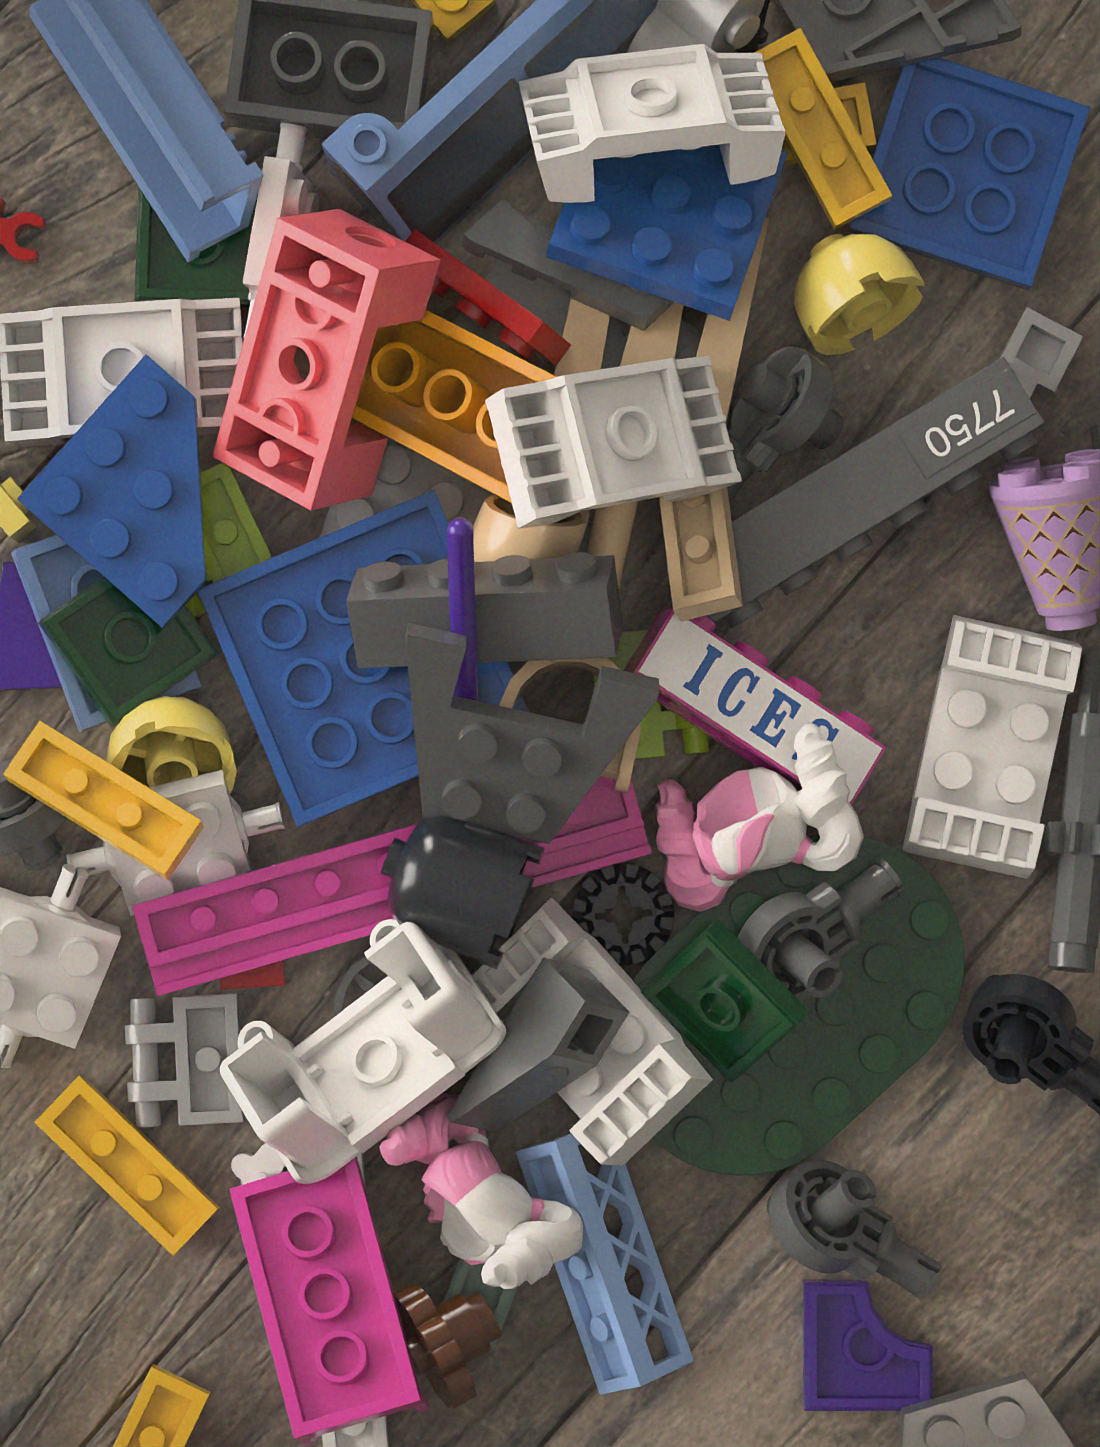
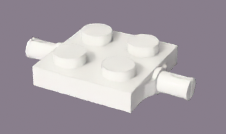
[243,123,319,338]
[66,770,285,916]
[0,864,121,1069]

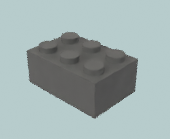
[224,0,435,139]

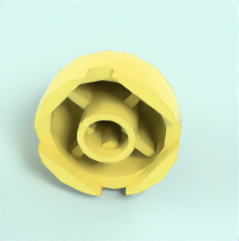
[794,234,925,355]
[106,696,237,793]

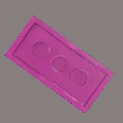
[229,1156,430,1447]

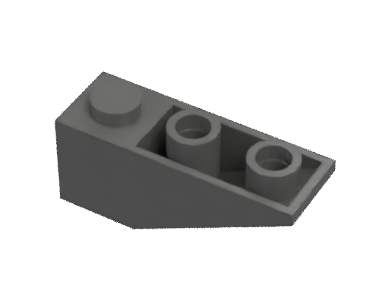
[447,957,630,1132]

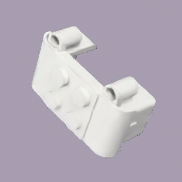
[220,919,506,1184]

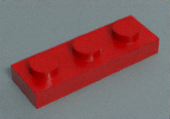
[405,229,571,365]

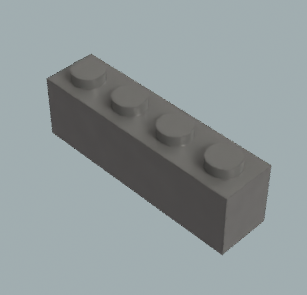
[346,552,623,668]

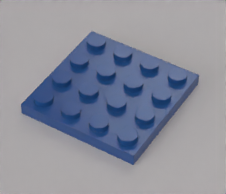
[198,490,529,828]

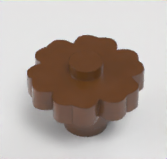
[394,1282,502,1408]

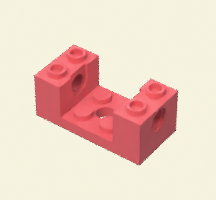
[212,209,440,510]

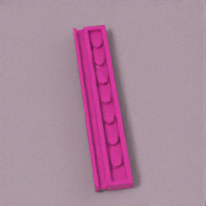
[132,777,652,996]

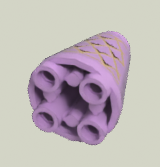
[988,449,1100,631]

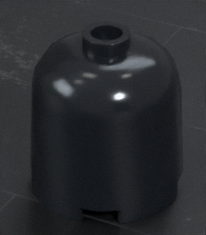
[380,816,545,969]

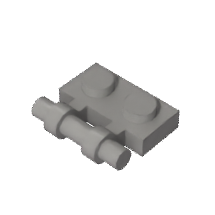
[124,993,245,1127]

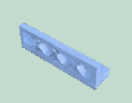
[516,1133,694,1395]

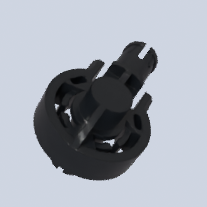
[963,974,1100,1116]

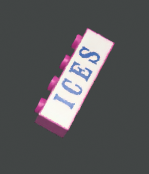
[623,608,886,805]

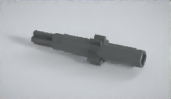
[1042,651,1100,973]

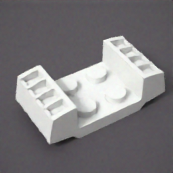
[519,44,785,203]
[0,298,243,447]
[485,355,742,529]
[902,615,1082,879]
[472,898,713,1166]

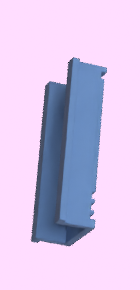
[29,0,264,262]

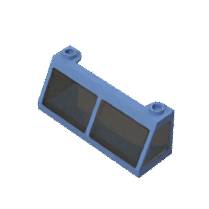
[321,0,658,244]

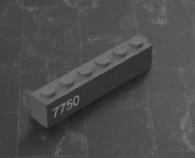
[706,357,1044,629]

